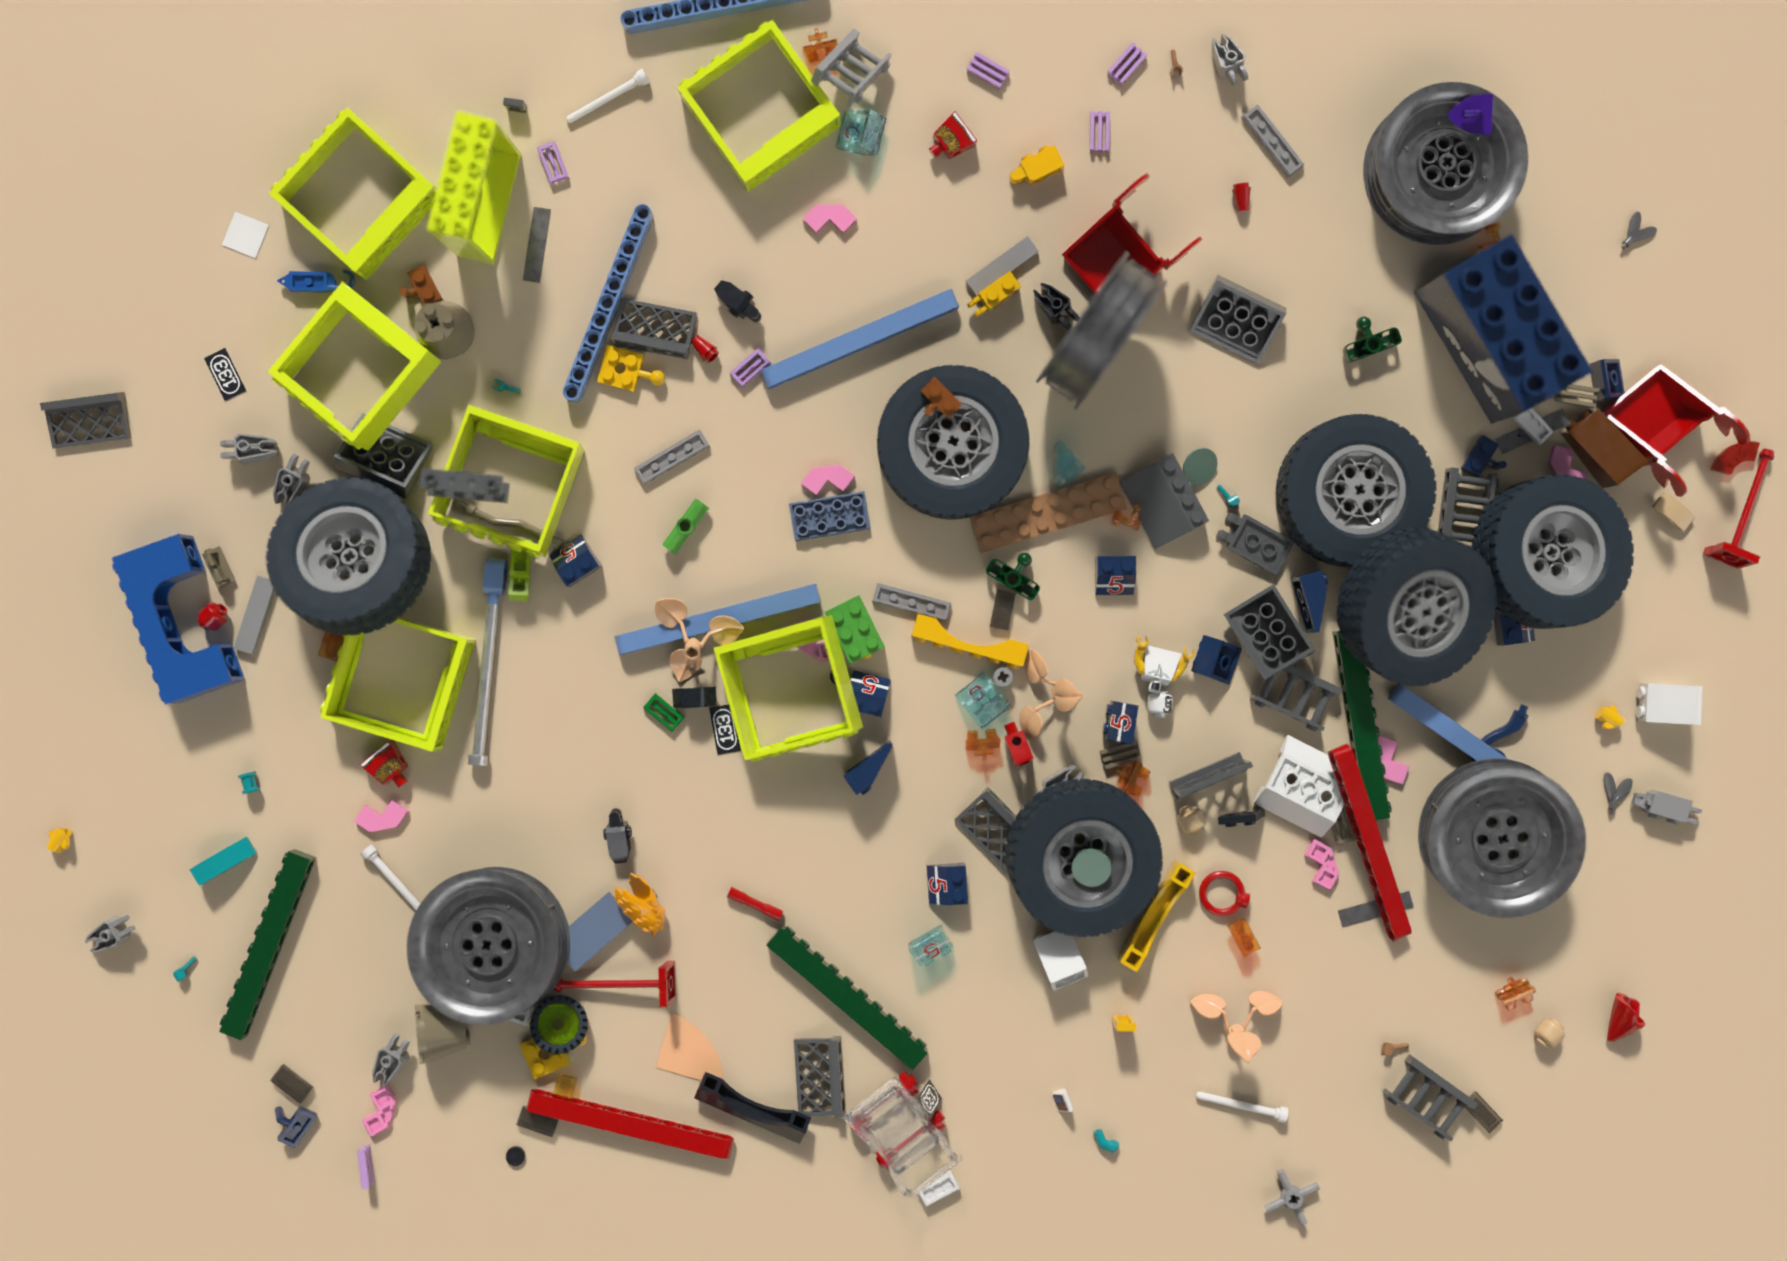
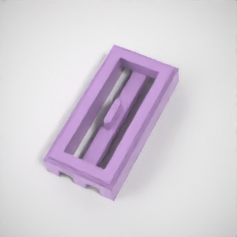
[1107,43,1147,85]
[967,52,1009,89]
[1090,111,1110,152]
[537,141,569,185]
[730,348,771,388]
[357,1145,375,1189]

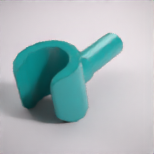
[492,379,521,394]
[1217,485,1240,507]
[173,956,197,982]

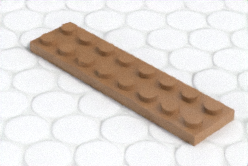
[970,472,1127,553]

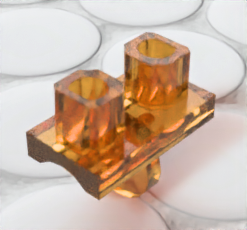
[802,28,838,63]
[318,632,344,662]
[965,729,1001,761]
[1116,761,1150,797]
[1227,917,1261,958]
[1495,977,1536,1011]

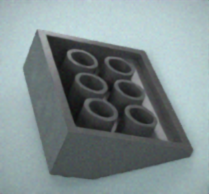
[1190,274,1286,364]
[334,413,433,499]
[1119,453,1209,549]
[1223,584,1316,680]

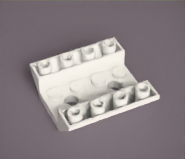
[1253,735,1344,838]

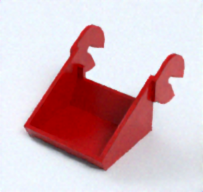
[1062,173,1202,295]
[1603,364,1750,497]

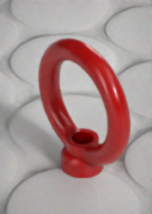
[1199,871,1250,916]

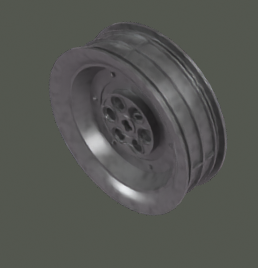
[1363,82,1528,245]
[1036,252,1168,410]
[1418,758,1586,918]
[407,867,570,1025]

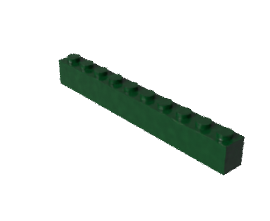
[1332,631,1392,820]
[219,849,316,1040]
[766,925,928,1070]

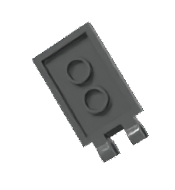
[1216,513,1294,575]

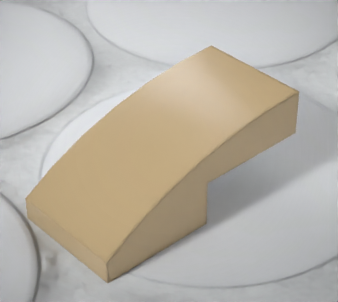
[1652,491,1696,531]

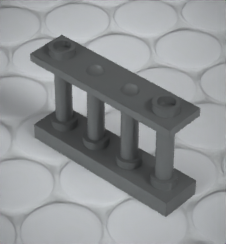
[1438,467,1499,542]
[420,468,510,504]
[1250,666,1342,732]
[1383,1054,1478,1141]

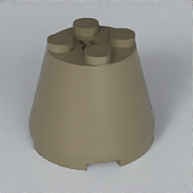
[415,301,475,359]
[415,1004,470,1064]

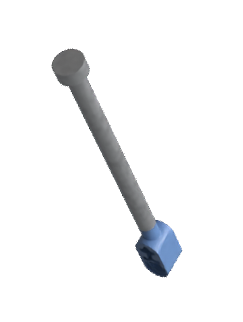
[468,557,508,766]

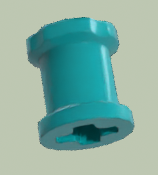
[238,771,260,794]

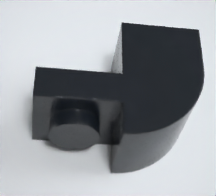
[672,687,717,708]

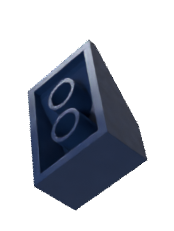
[1290,570,1328,633]
[843,740,893,795]

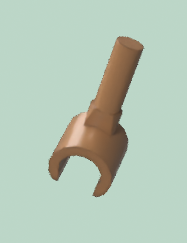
[1170,50,1183,77]
[1381,1042,1409,1056]

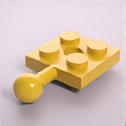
[597,345,665,392]
[519,1028,587,1080]

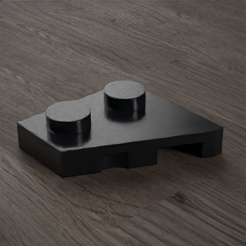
[1218,808,1265,827]

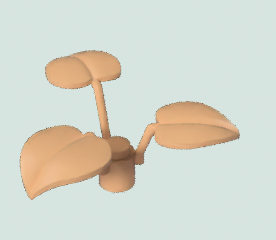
[655,598,744,682]
[1020,649,1083,739]
[1190,991,1282,1063]

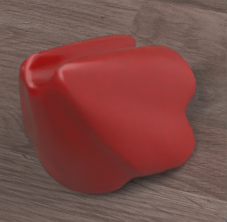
[1607,993,1646,1042]

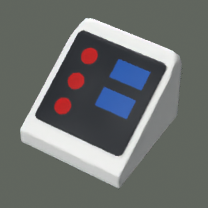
[1052,1088,1073,1112]

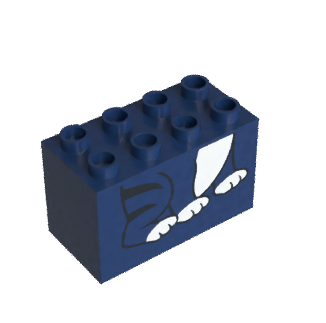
[1414,234,1593,424]

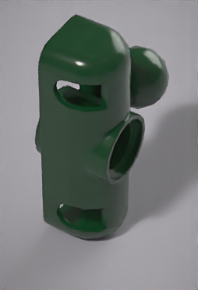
[1343,316,1402,362]
[985,553,1040,600]

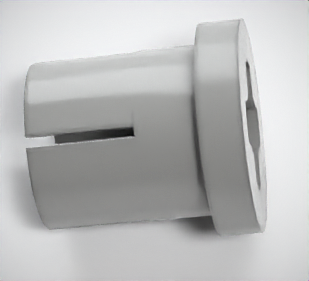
[993,667,1013,687]

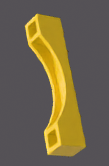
[911,614,1029,669]
[1117,860,1196,972]

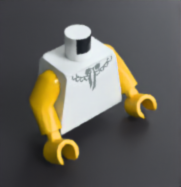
[1134,635,1195,693]

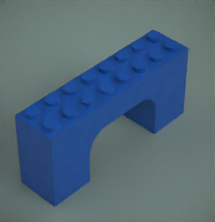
[112,534,245,705]

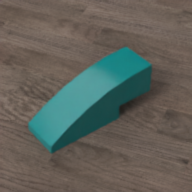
[189,837,257,886]

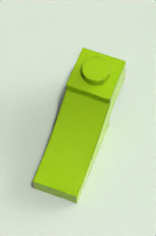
[508,539,532,602]

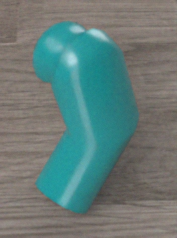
[1093,1129,1119,1153]

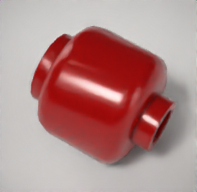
[198,602,228,631]

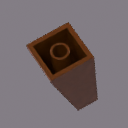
[1561,409,1649,488]

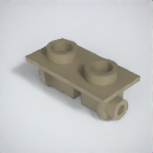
[202,546,236,589]

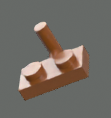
[399,264,443,305]
[921,377,962,419]

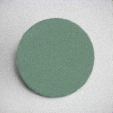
[1183,448,1217,485]
[1072,849,1111,887]

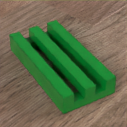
[643,693,685,732]

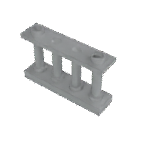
[811,29,892,108]

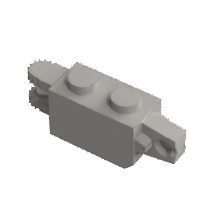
[1631,790,1702,825]

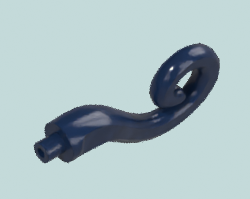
[1472,704,1529,762]

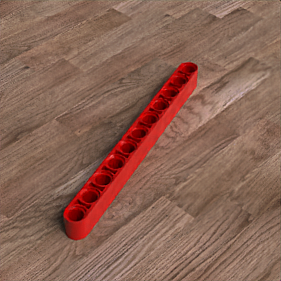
[1328,744,1412,942]
[526,1089,734,1159]

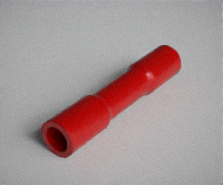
[727,887,783,921]

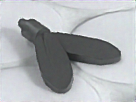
[1621,212,1657,249]
[1603,773,1633,814]

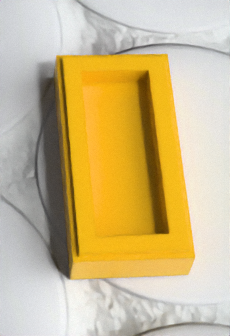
[1112,1015,1136,1032]

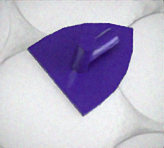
[1446,94,1493,135]

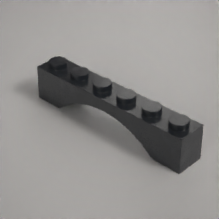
[694,1072,811,1144]

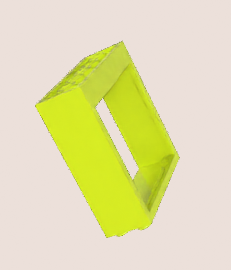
[677,20,841,192]
[268,107,437,280]
[427,111,521,265]
[268,282,442,451]
[428,405,585,559]
[714,615,863,762]
[320,616,476,752]

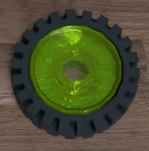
[530,995,588,1054]

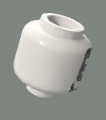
[1147,690,1173,718]

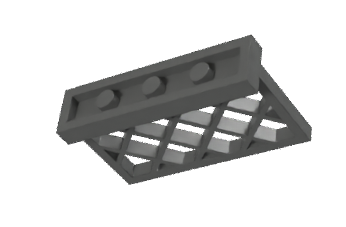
[611,298,697,359]
[40,392,131,449]
[1169,752,1253,800]
[954,787,1016,874]
[794,1036,846,1118]

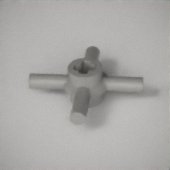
[1264,1169,1320,1226]

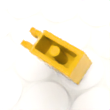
[1009,145,1065,186]
[967,271,1021,318]

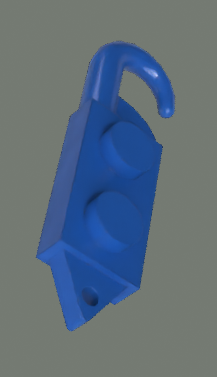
[277,269,356,293]

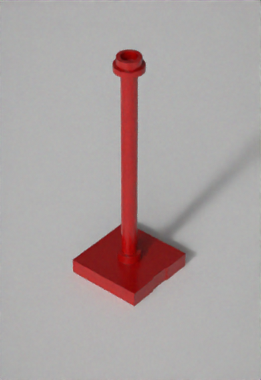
[1703,449,1775,569]
[553,961,676,1007]

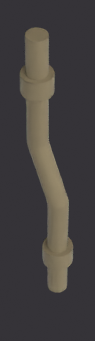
[452,499,563,547]

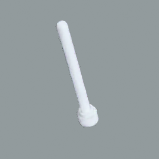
[566,69,650,123]
[360,844,420,910]
[1196,1092,1288,1123]

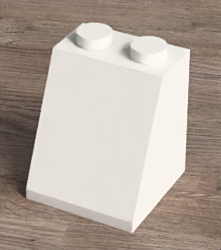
[1636,683,1703,725]
[1033,931,1089,991]

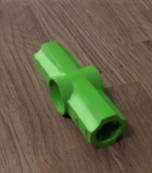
[662,498,709,555]

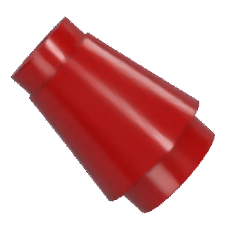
[1232,182,1251,212]
[691,335,719,363]

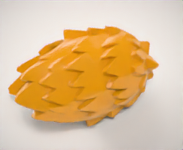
[614,873,665,936]

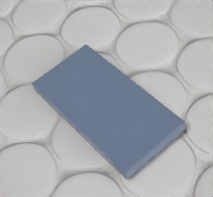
[789,491,871,542]
[567,892,633,971]

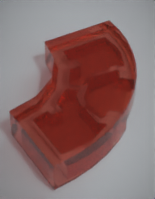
[1710,441,1760,475]

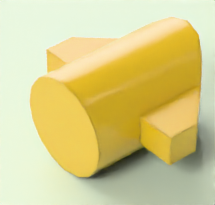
[1595,705,1624,730]
[46,828,72,853]

